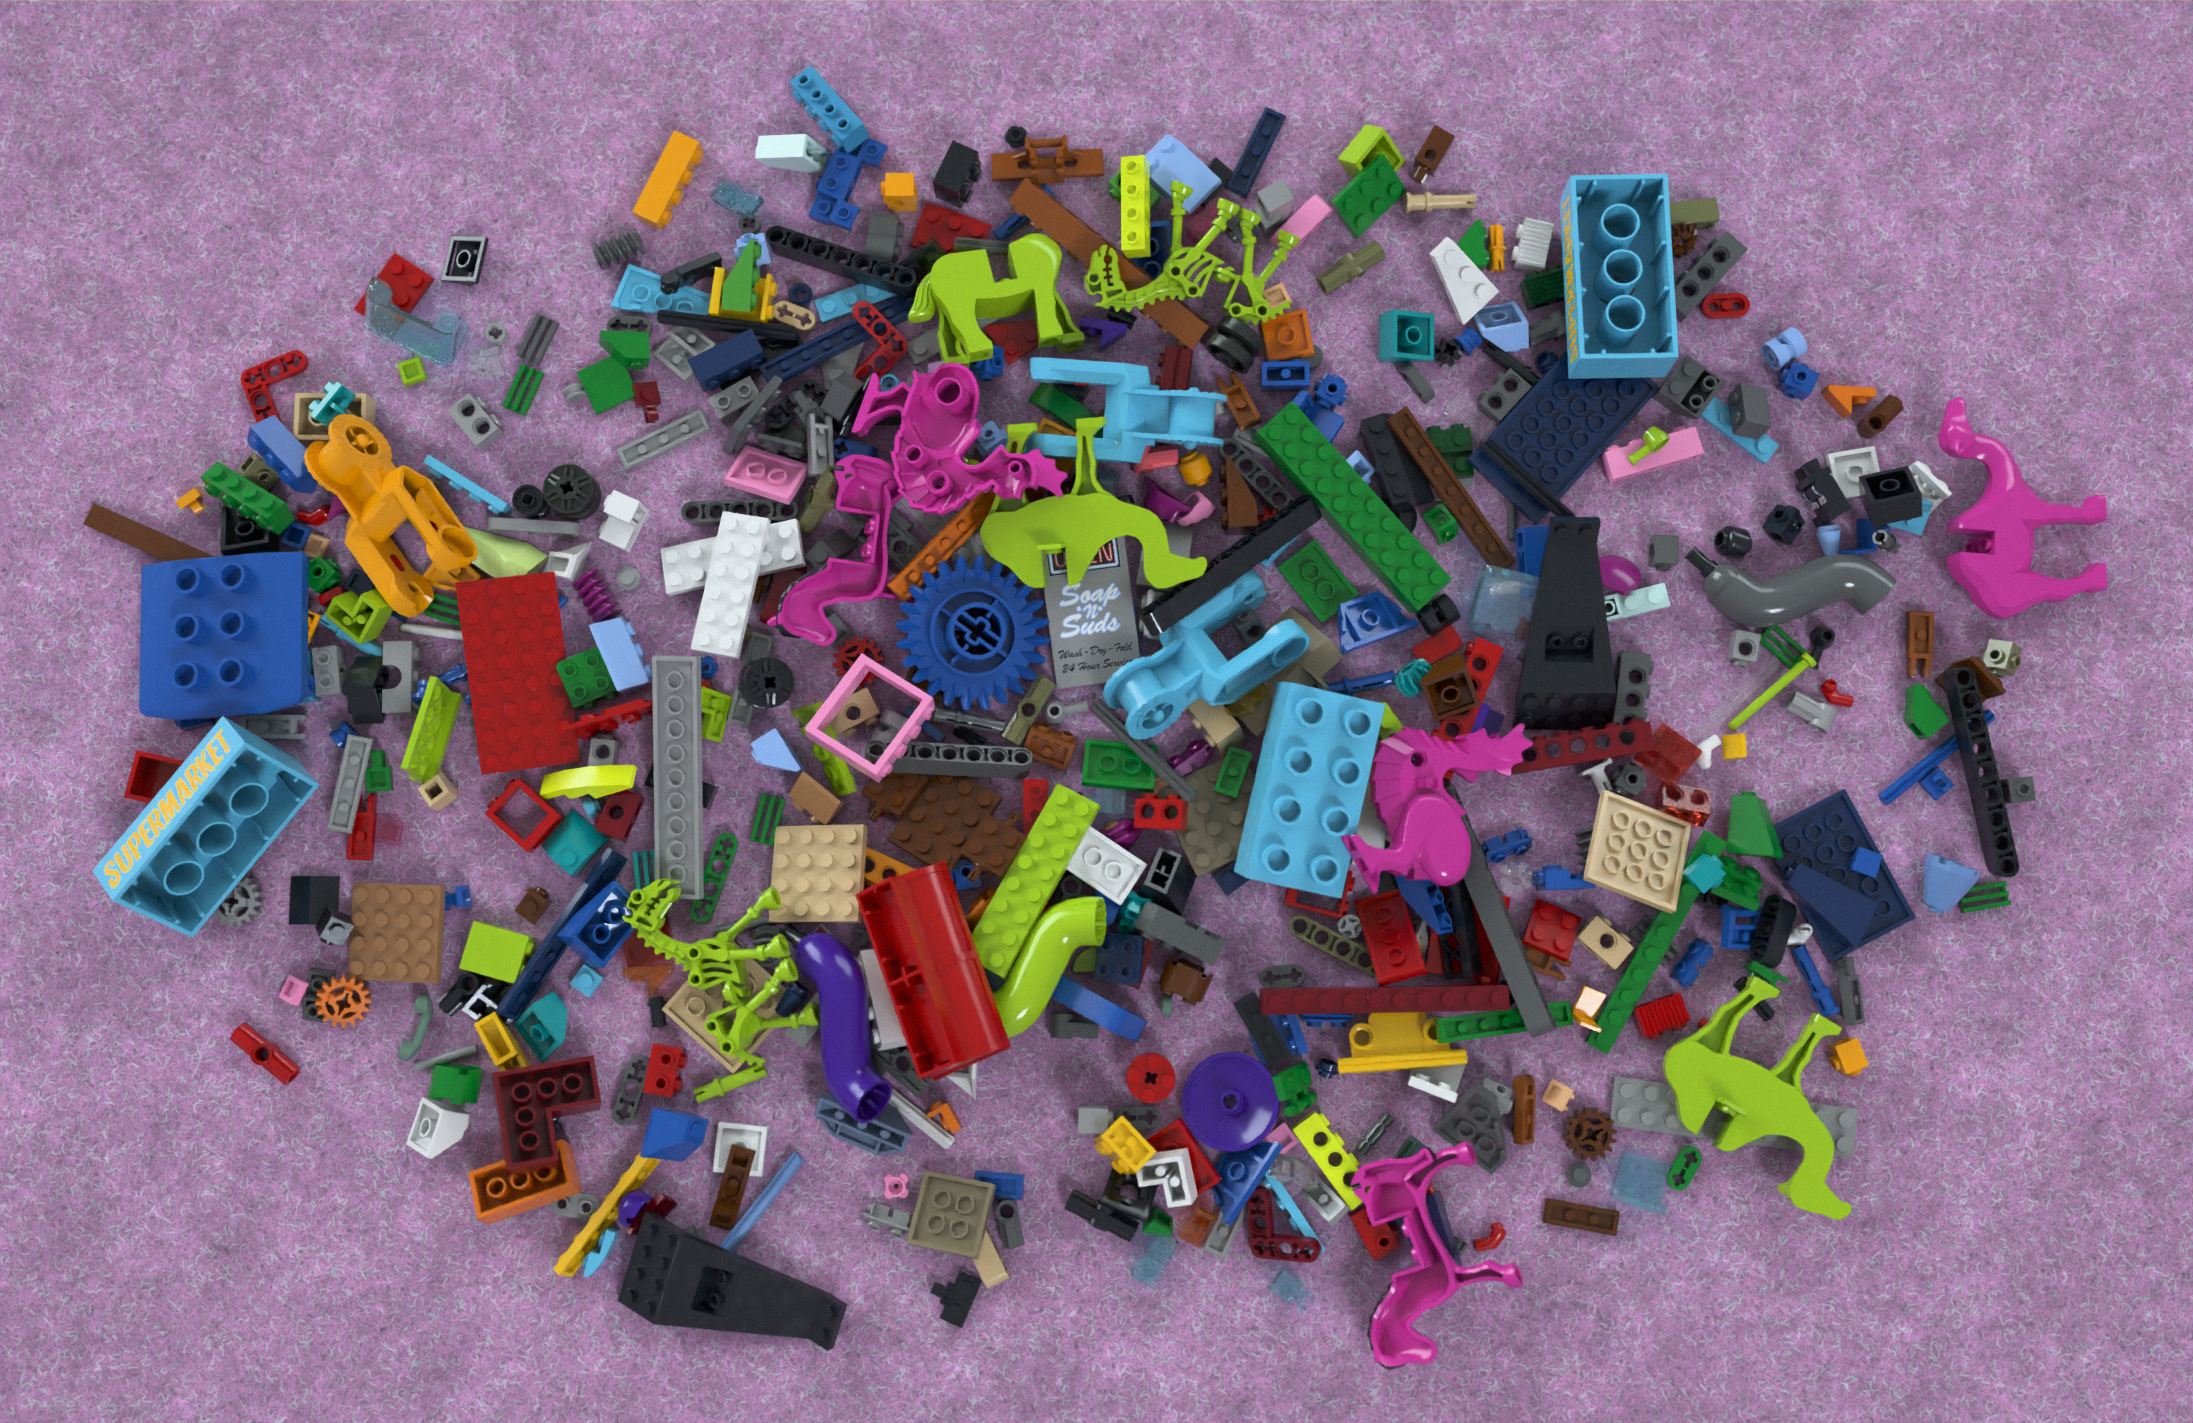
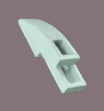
[1604,583,1671,622]

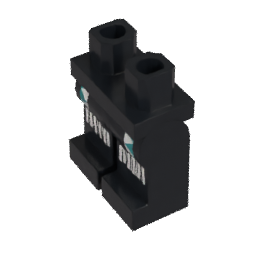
[1794,458,1851,528]

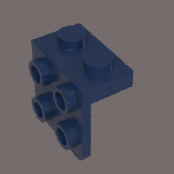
[1094,933,1144,985]

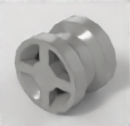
[1336,914,1362,939]

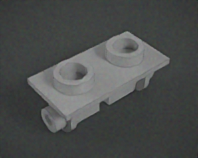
[863,1202,913,1238]

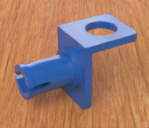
[1840,518,1892,555]

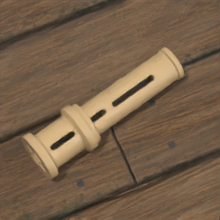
[1404,191,1477,213]

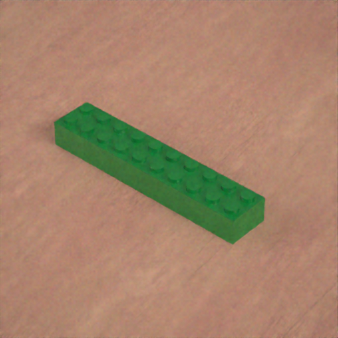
[1252,401,1452,614]

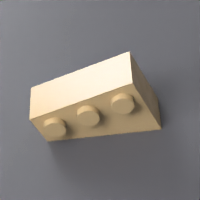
[1183,698,1246,758]

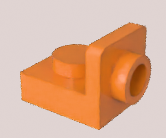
[926,1100,962,1134]

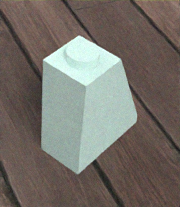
[755,134,830,174]

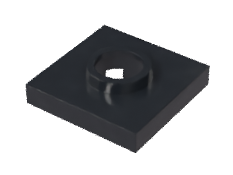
[1099,1167,1159,1223]

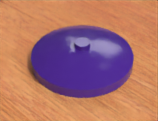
[1182,1052,1280,1152]

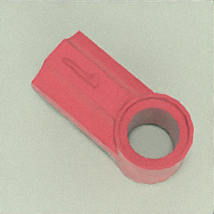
[1132,445,1179,475]

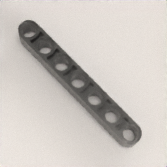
[865,740,1033,779]

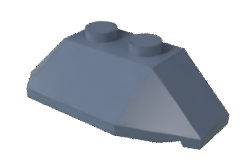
[814,1093,912,1155]

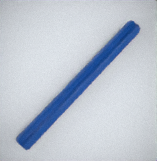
[1878,710,1995,805]

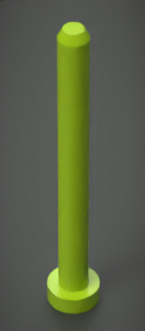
[1728,652,1817,730]

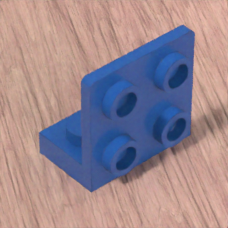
[1249,1014,1309,1065]

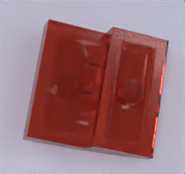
[1633,723,1703,788]

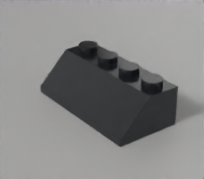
[1359,413,1435,514]

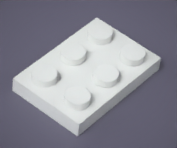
[1066,826,1147,905]

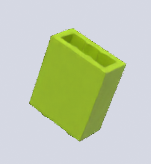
[459,921,536,984]

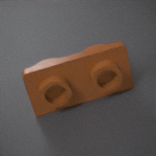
[1023,721,1079,771]

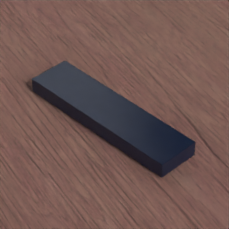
[1225,107,1287,198]

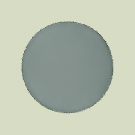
[1162,993,1173,1017]

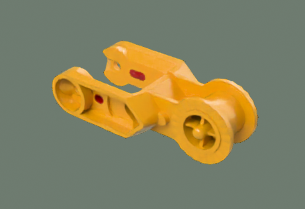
[304,413,478,617]

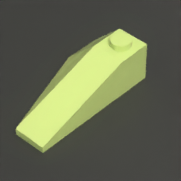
[464,527,548,578]

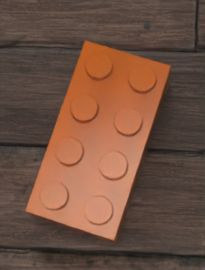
[468,1139,582,1225]

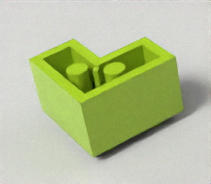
[324,588,393,645]

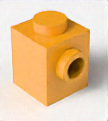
[1827,1037,1869,1076]

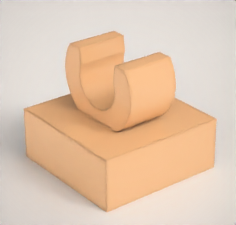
[1541,1079,1575,1112]

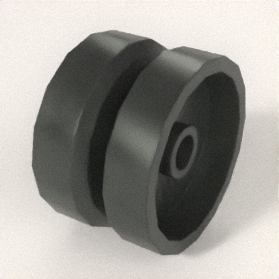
[1204,316,1266,374]

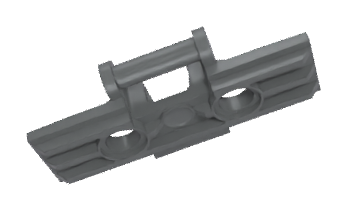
[833,502,924,570]
[870,1020,933,1098]

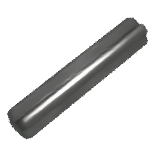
[954,237,1012,256]

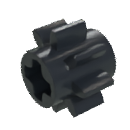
[1434,337,1462,367]

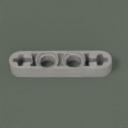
[487,517,580,537]

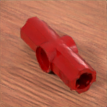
[230,1022,301,1085]

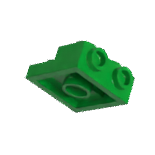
[1710,856,1763,912]

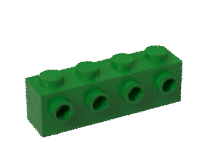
[200,461,295,535]

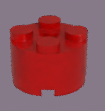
[1126,1052,1176,1103]

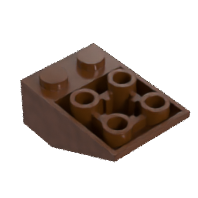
[1219,456,1258,536]

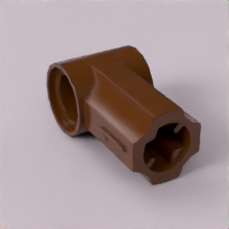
[1857,394,1904,439]

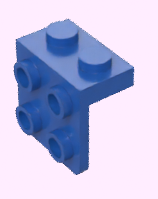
[1291,389,1345,443]

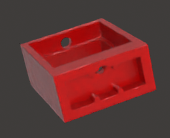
[485,777,565,853]
[1283,870,1355,919]

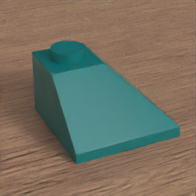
[541,809,609,877]
[513,991,568,1063]

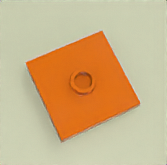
[1260,308,1315,362]

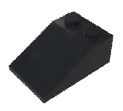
[220,488,279,556]

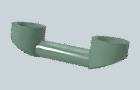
[398,993,433,1061]

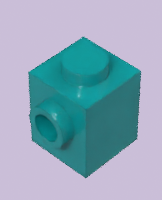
[1682,853,1726,894]

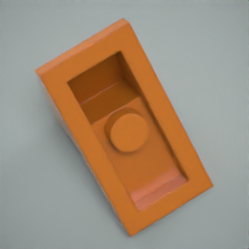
[1821,385,1876,419]

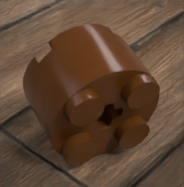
[1158,955,1214,1006]

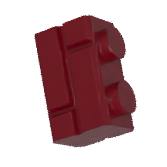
[1155,346,1193,391]

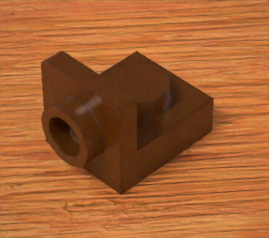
[514,886,552,925]

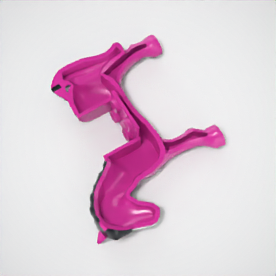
[767,454,945,646]
[1351,1141,1524,1370]

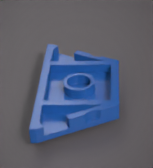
[1337,590,1419,655]
[1210,1141,1284,1226]

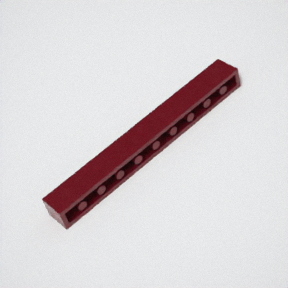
[1259,984,1510,1015]

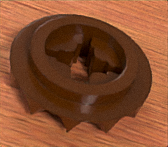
[1671,222,1699,259]

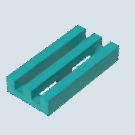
[632,850,655,890]

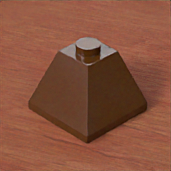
[1420,653,1480,722]

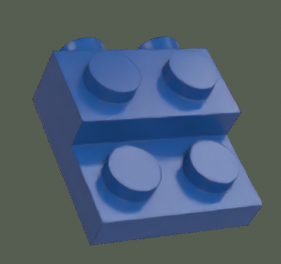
[1531,865,1595,891]

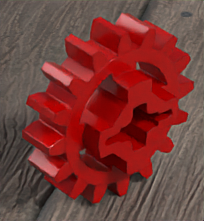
[833,636,885,688]

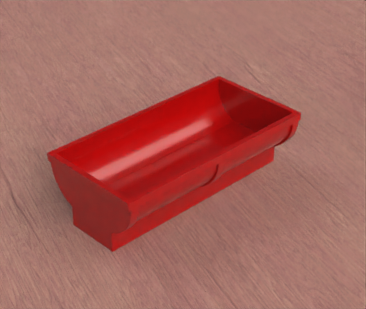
[855,860,1011,1081]

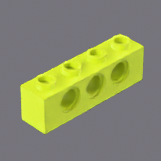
[1121,155,1150,258]
[1291,1110,1371,1210]

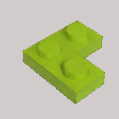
[701,686,733,743]

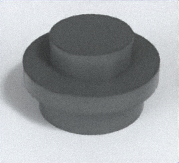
[1566,1162,1591,1187]

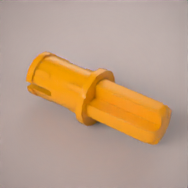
[1487,224,1506,272]

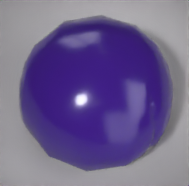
[617,1190,653,1226]

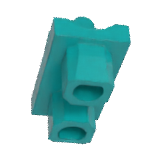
[309,381,356,428]
[1116,890,1152,935]

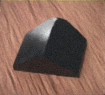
[461,981,513,1027]

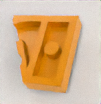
[423,562,485,592]

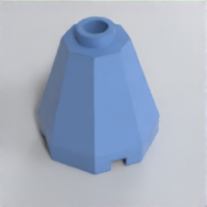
[1923,852,1981,914]

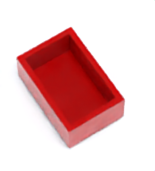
[124,750,184,803]

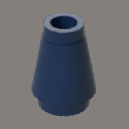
[775,981,809,1017]

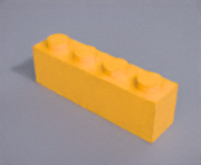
[632,130,704,230]

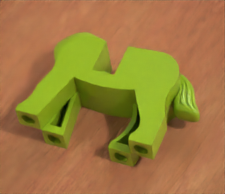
[908,233,1085,369]

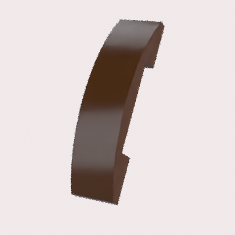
[709,1144,756,1231]

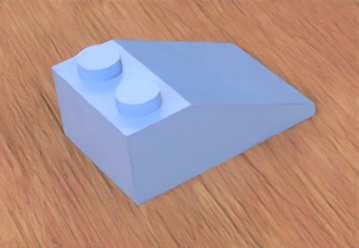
[1145,134,1222,215]

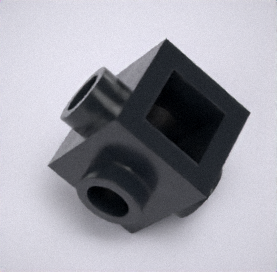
[1762,504,1805,546]

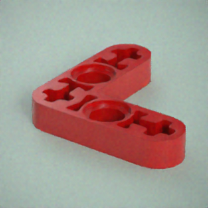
[851,300,908,381]
[240,350,309,423]

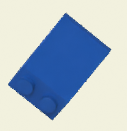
[557,880,634,968]

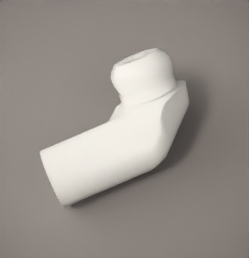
[1787,923,1813,946]

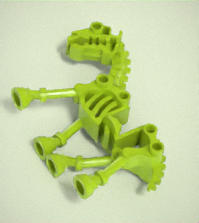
[1084,180,1300,325]
[622,878,820,1066]

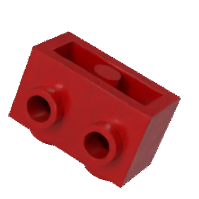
[643,1042,688,1098]
[1348,1204,1400,1261]

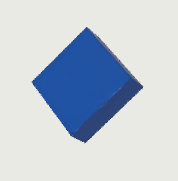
[1850,847,1883,878]

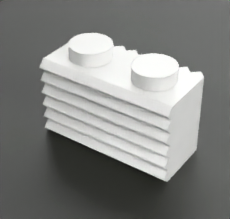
[1511,218,1554,274]

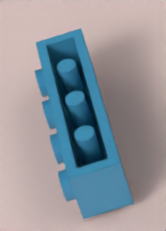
[789,66,870,154]

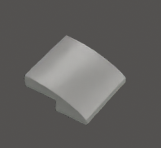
[652,326,716,385]

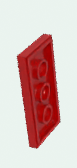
[1354,888,1427,987]

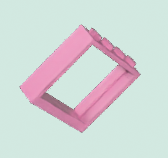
[804,653,935,783]

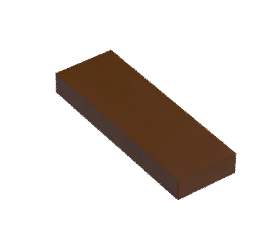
[1542,1198,1620,1236]

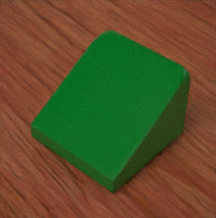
[1142,1206,1173,1236]

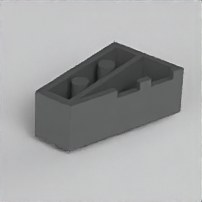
[1134,901,1226,966]

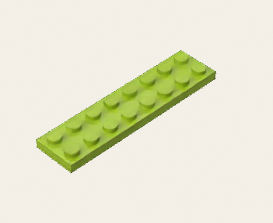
[972,783,1101,979]

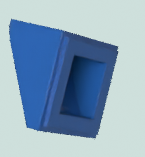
[280,522,313,551]

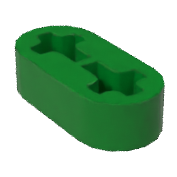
[1665,1146,1702,1190]

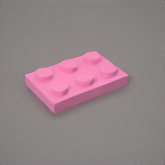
[724,445,808,505]

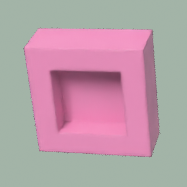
[278,974,309,1006]
[1266,1121,1299,1157]

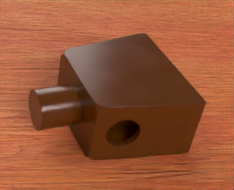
[1411,125,1455,184]

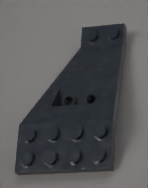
[1512,516,1617,730]
[618,1210,847,1351]

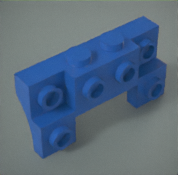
[808,138,888,232]

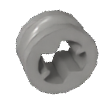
[485,322,509,345]
[562,383,586,403]

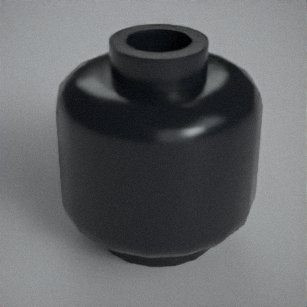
[1714,526,1753,559]

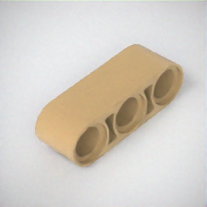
[972,1227,1010,1289]

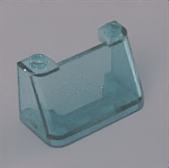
[364,276,471,366]
[1464,565,1558,640]

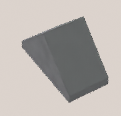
[820,371,865,422]

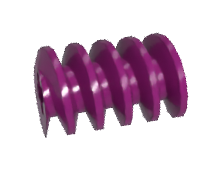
[573,569,622,623]

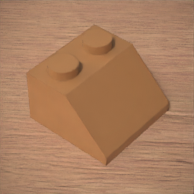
[788,771,847,825]

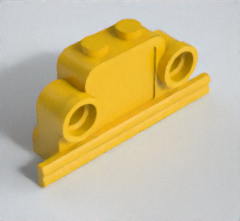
[1337,1012,1467,1074]

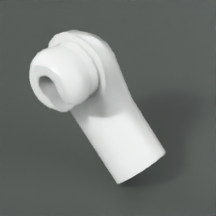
[1695,734,1721,769]

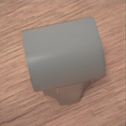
[1785,691,1838,734]

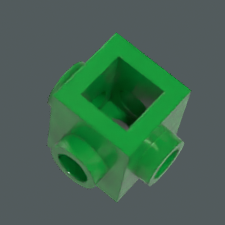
[308,556,344,594]

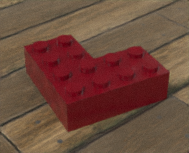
[492,1055,602,1177]

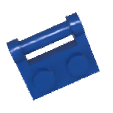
[1720,904,1763,949]

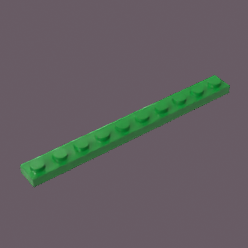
[1585,830,1728,1055]

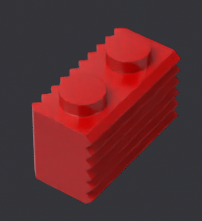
[1632,992,1691,1040]

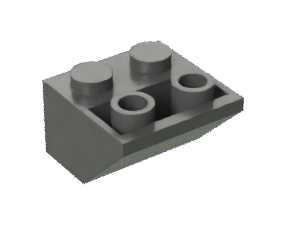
[1653,354,1725,420]

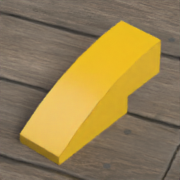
[474,1012,531,1071]

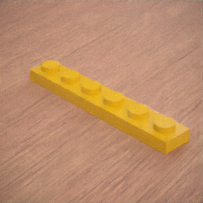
[553,1152,661,1277]

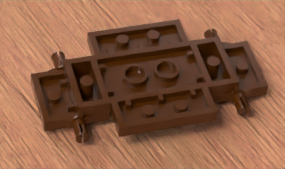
[861,772,1027,883]

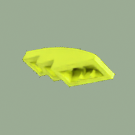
[539,765,637,800]

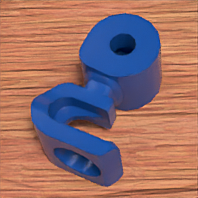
[444,886,472,912]

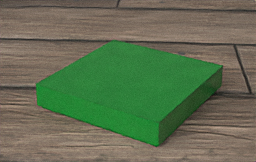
[577,356,634,415]

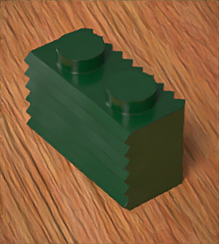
[1519,265,1565,311]

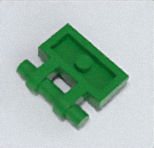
[1272,1061,1318,1117]

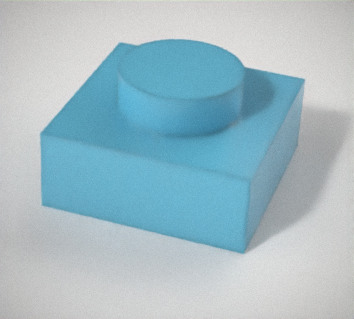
[569,964,605,998]

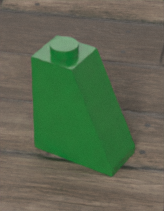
[1726,791,1783,859]

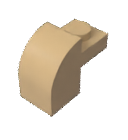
[418,768,460,812]

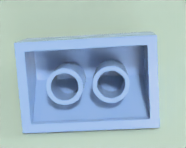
[589,617,652,696]

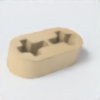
[774,301,816,333]

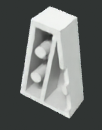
[1429,237,1499,325]

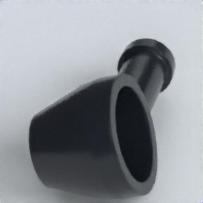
[1808,626,1835,670]

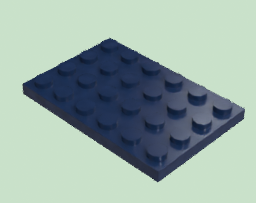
[1771,789,1916,962]

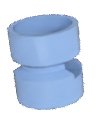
[1761,327,1808,371]

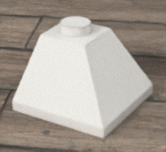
[406,1097,470,1159]

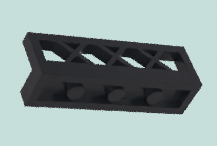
[1438,879,1484,980]

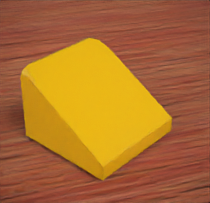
[1722,733,1747,759]

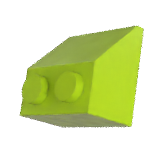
[1337,124,1405,178]

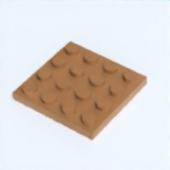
[348,882,446,984]

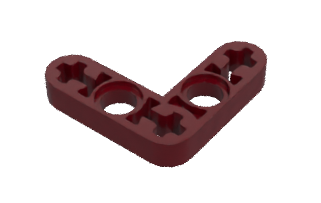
[1247,1186,1322,1263]

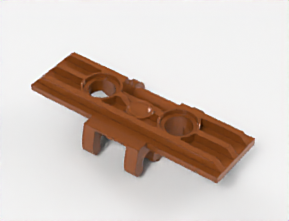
[991,135,1104,184]

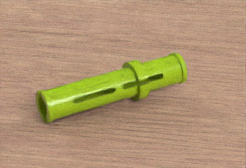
[693,1063,768,1103]

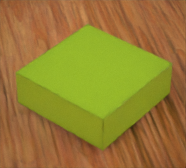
[397,356,428,387]

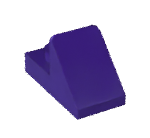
[1080,316,1128,353]

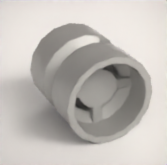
[870,709,908,741]

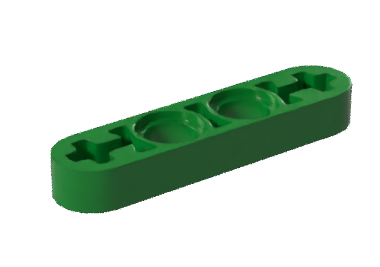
[690,833,739,923]

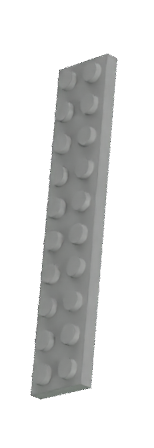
[652,655,704,900]
[1609,1076,1858,1158]

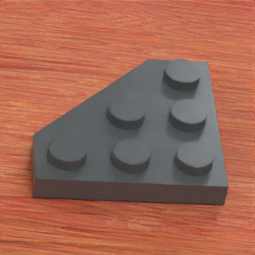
[722,375,783,456]
[1433,1081,1508,1175]

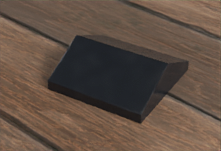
[441,236,489,286]
[289,876,340,925]

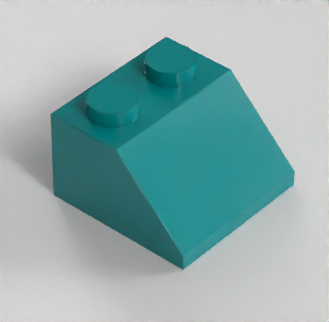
[1379,309,1434,363]

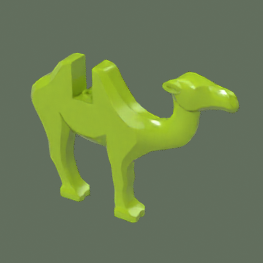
[980,417,1207,589]
[1662,976,1852,1220]

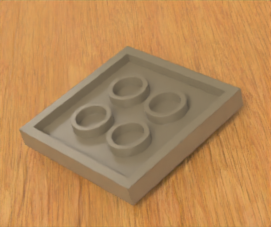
[906,1170,996,1259]

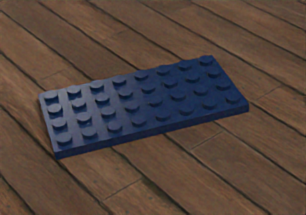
[1466,350,1660,525]

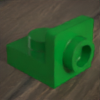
[1422,502,1459,545]

